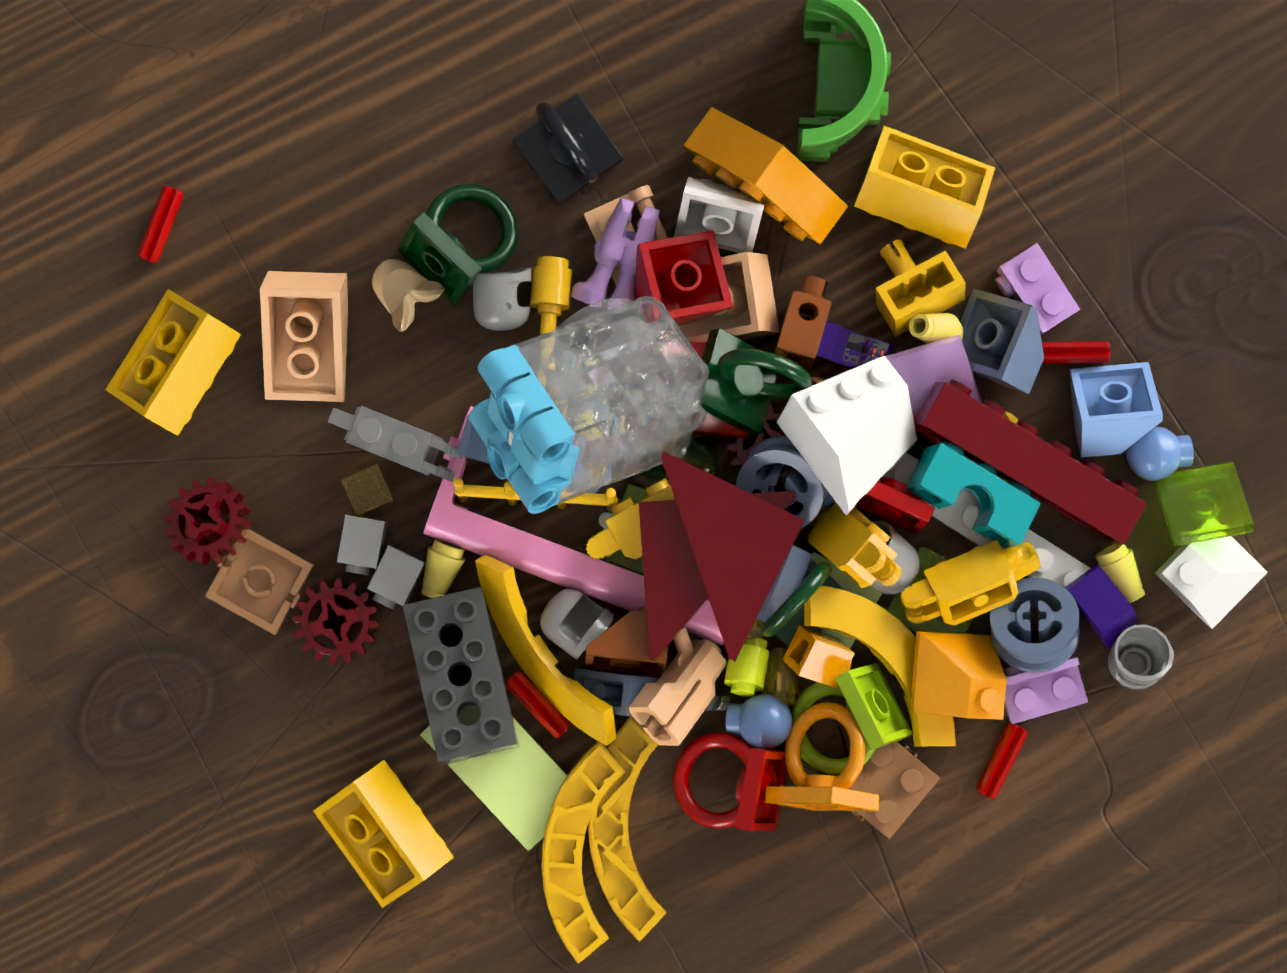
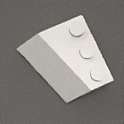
[777,356,917,515]

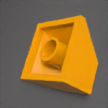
[910,631,1007,720]

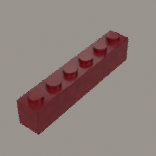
[914,379,1148,545]

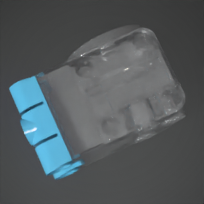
[469,296,709,514]

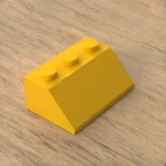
[854,126,995,249]
[105,289,241,436]
[313,760,454,908]

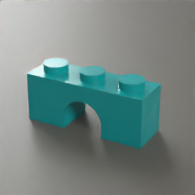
[905,442,1041,548]

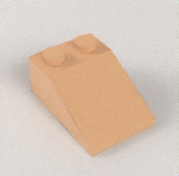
[650,251,780,354]
[260,271,348,402]

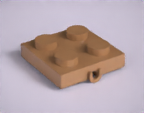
[205,529,315,635]
[838,742,940,840]

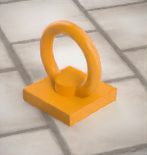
[765,702,879,811]

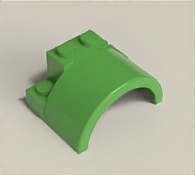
[796,0,891,162]

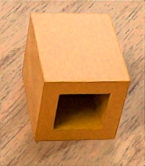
[782,624,855,689]

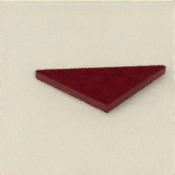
[660,451,805,662]
[639,491,796,659]

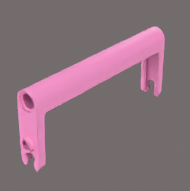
[423,406,724,646]

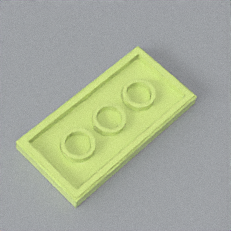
[420,705,567,851]

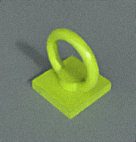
[791,663,913,775]

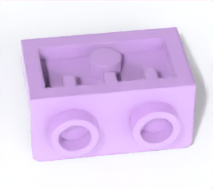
[995,243,1080,335]
[1004,656,1088,724]

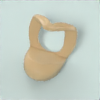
[372,259,445,332]

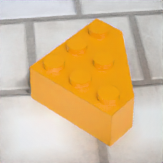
[684,107,848,244]

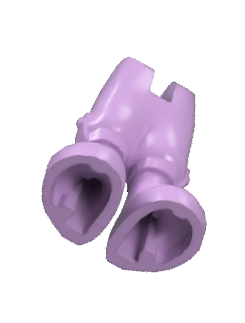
[570,197,660,319]

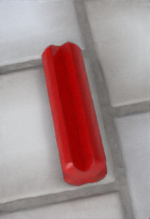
[137,186,184,263]
[1042,341,1111,364]
[505,671,571,739]
[976,723,1028,799]

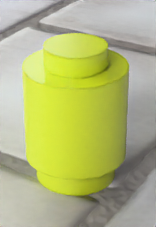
[724,635,770,697]

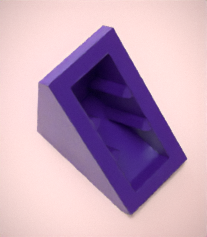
[1065,564,1139,649]

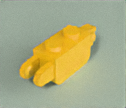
[585,478,675,560]
[808,502,902,588]
[900,540,1041,626]

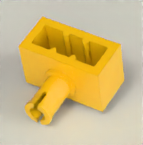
[876,240,966,337]

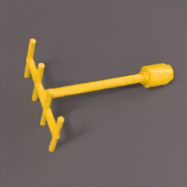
[453,256,618,512]

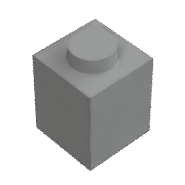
[337,515,388,575]
[367,545,426,610]

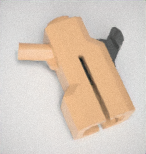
[629,626,730,746]

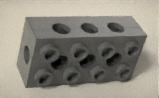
[403,587,519,765]

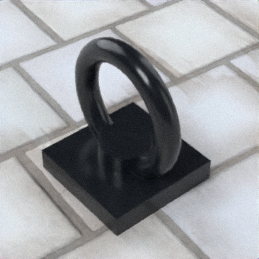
[513,94,624,206]

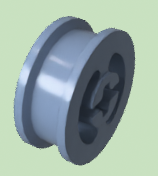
[736,436,829,528]
[990,578,1080,673]

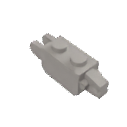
[328,405,463,482]

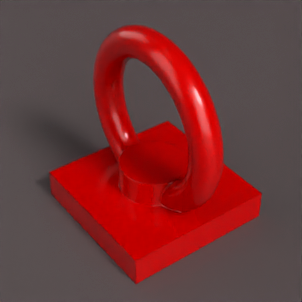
[855,415,943,535]
[673,732,787,831]

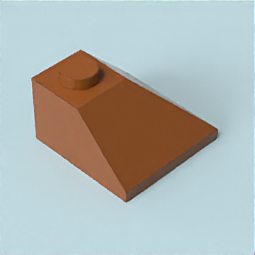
[585,606,668,677]

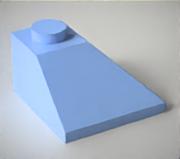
[1069,362,1163,458]

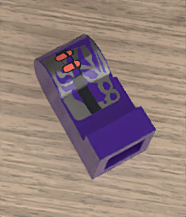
[816,321,894,369]

